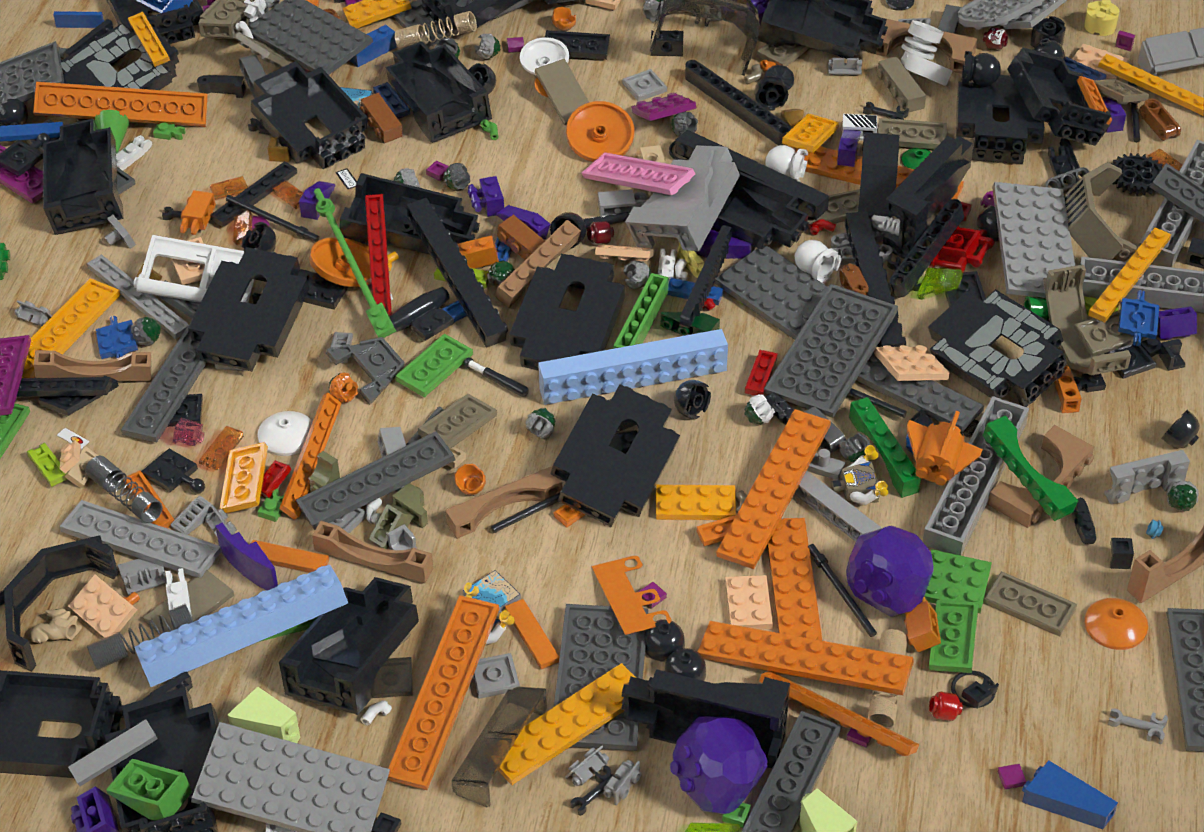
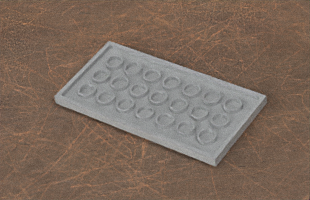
[992,182,1075,298]
[191,722,390,832]

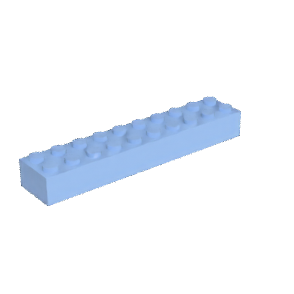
[538,329,728,405]
[134,565,348,687]

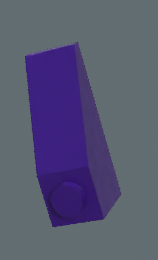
[1102,97,1126,133]
[837,129,861,167]
[299,181,335,220]
[496,205,550,240]
[695,230,751,259]

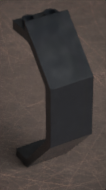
[858,132,900,219]
[4,535,118,672]

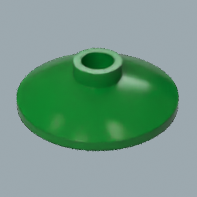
[901,148,931,169]

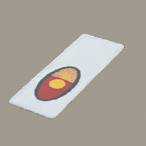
[57,428,89,449]

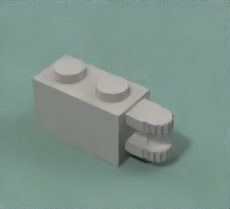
[598,189,647,216]

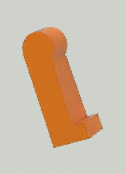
[1054,365,1082,413]

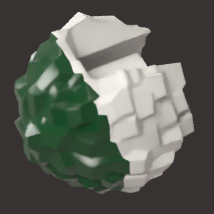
[744,395,775,425]

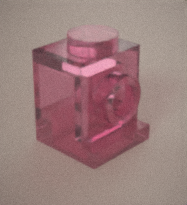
[172,418,205,446]

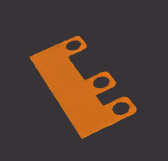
[591,556,672,635]

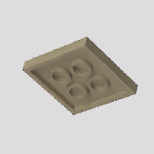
[235,32,293,68]

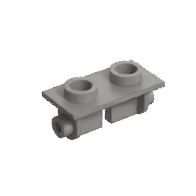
[828,58,862,75]
[15,300,52,327]
[206,505,237,536]
[565,746,609,786]
[603,760,641,806]

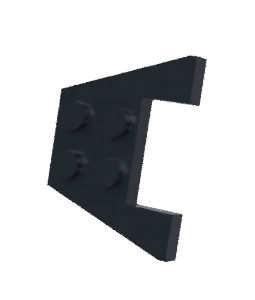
[39,375,119,416]

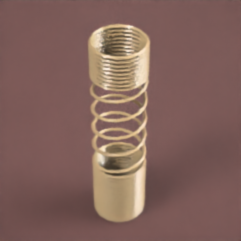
[395,11,477,49]
[867,629,908,729]

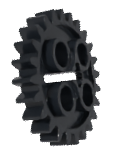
[1111,153,1163,196]

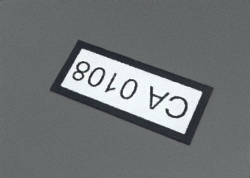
[336,168,357,189]

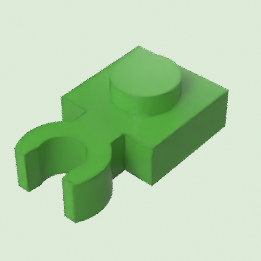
[153,123,186,140]
[258,489,285,522]

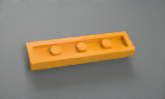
[128,12,170,67]

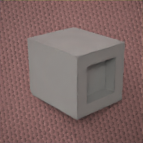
[387,524,417,550]

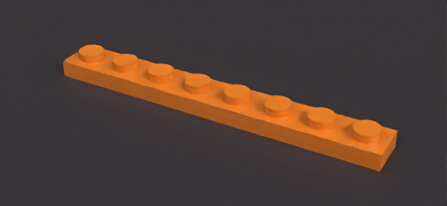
[279,392,342,520]
[759,671,919,756]

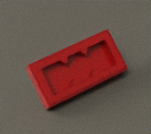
[260,460,292,498]

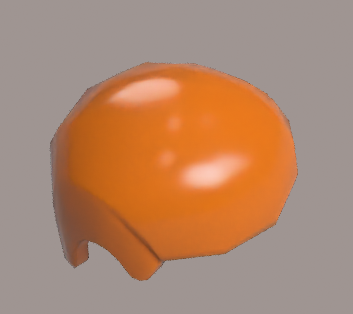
[552,7,576,30]
[455,463,486,495]

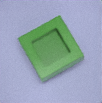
[722,803,751,828]

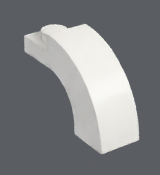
[900,51,952,86]

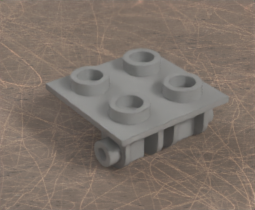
[118,558,167,595]

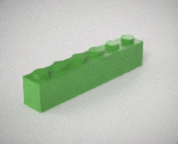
[613,273,669,349]

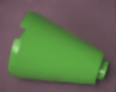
[94,110,129,154]

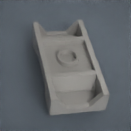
[1104,450,1190,505]

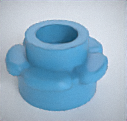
[1146,520,1164,539]

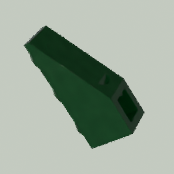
[660,312,720,336]

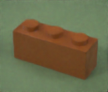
[359,93,402,144]
[497,214,545,261]

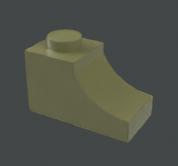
[309,451,340,492]
[392,483,428,528]
[369,504,414,549]

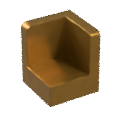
[267,137,291,162]

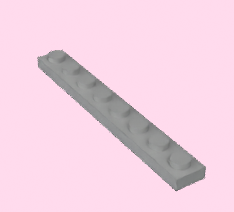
[87,254,189,339]

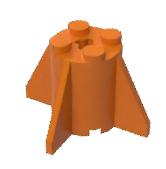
[906,411,983,486]

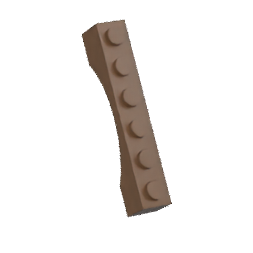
[495,220,581,308]
[34,350,152,381]
[445,467,563,539]
[312,521,433,583]

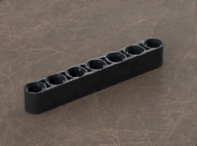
[890,199,964,298]

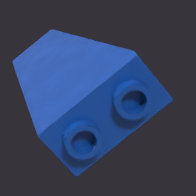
[1022,760,1118,829]

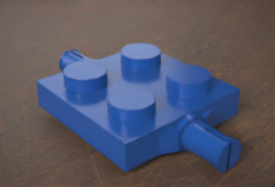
[1118,290,1159,346]
[96,316,138,359]

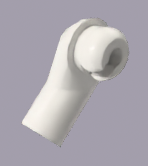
[235,21,254,39]
[674,259,688,281]
[367,498,382,524]
[361,700,392,726]

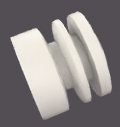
[901,20,944,60]

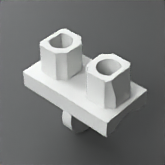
[244,0,266,24]

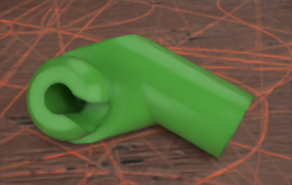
[480,119,499,140]

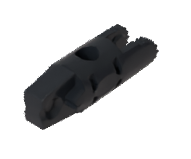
[765,393,794,425]
[1072,497,1096,544]

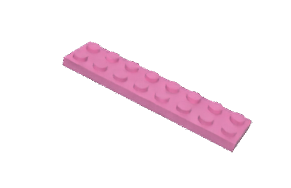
[582,153,695,195]

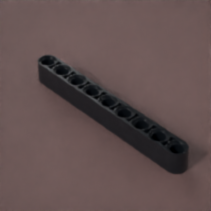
[685,60,791,146]

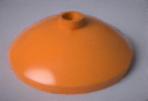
[1085,598,1148,650]

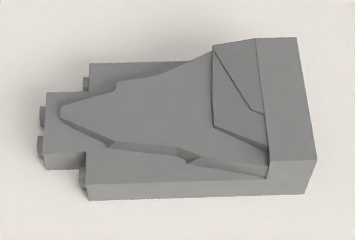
[625,146,740,251]

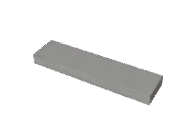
[68,720,158,786]

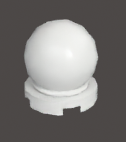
[765,145,808,182]
[795,240,841,283]

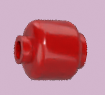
[929,692,963,721]

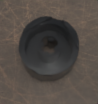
[1030,16,1066,47]

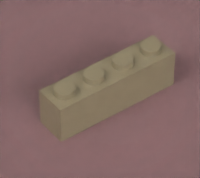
[876,57,926,112]

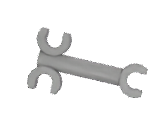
[1108,708,1168,744]

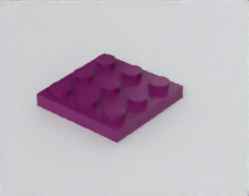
[631,93,697,121]

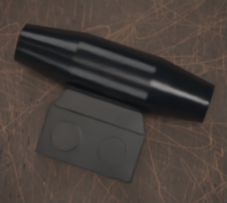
[389,287,454,341]

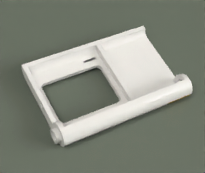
[134,235,254,303]

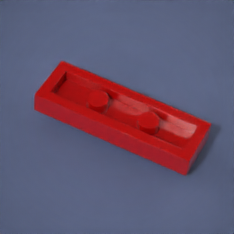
[744,350,778,396]

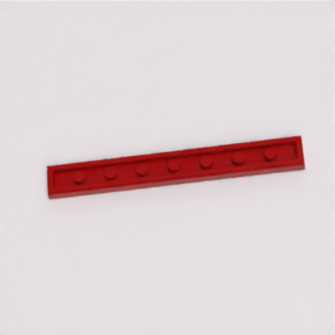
[365,194,392,316]

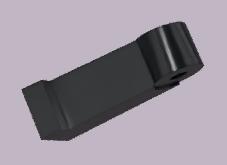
[197,75,247,98]

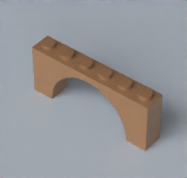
[872,18,977,74]
[988,425,1094,528]
[1127,526,1204,603]

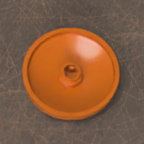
[566,101,634,162]
[309,237,371,287]

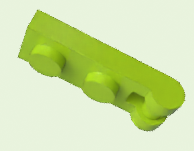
[27,443,67,487]

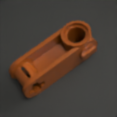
[1139,98,1181,141]
[839,263,869,295]

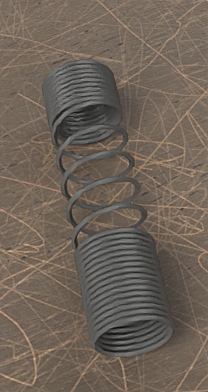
[86,455,163,523]
[87,603,193,670]

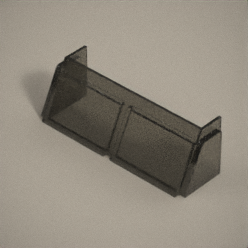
[452,687,547,808]

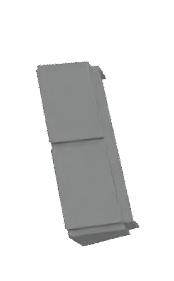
[1138,28,1204,76]

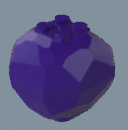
[846,526,934,617]
[670,716,767,814]

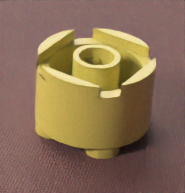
[1084,0,1120,36]

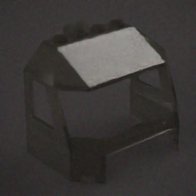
[650,0,760,76]

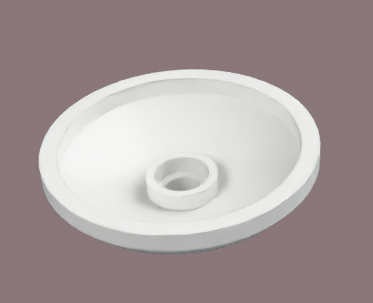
[520,38,569,75]
[258,411,313,456]

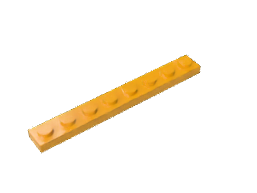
[1098,54,1204,116]
[1088,228,1171,323]

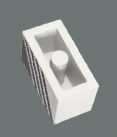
[842,114,877,141]

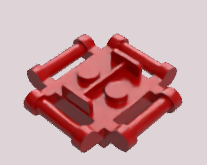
[928,226,995,273]

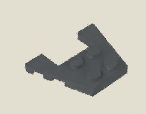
[326,337,405,405]

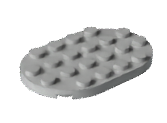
[958,0,1044,30]

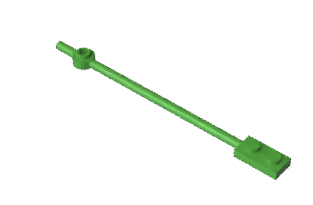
[314,188,396,338]

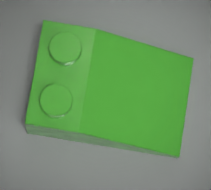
[106,759,192,821]

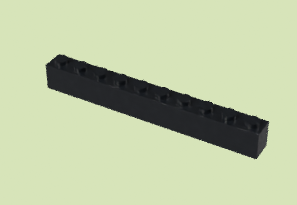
[675,129,829,220]
[407,198,508,348]
[844,211,906,347]

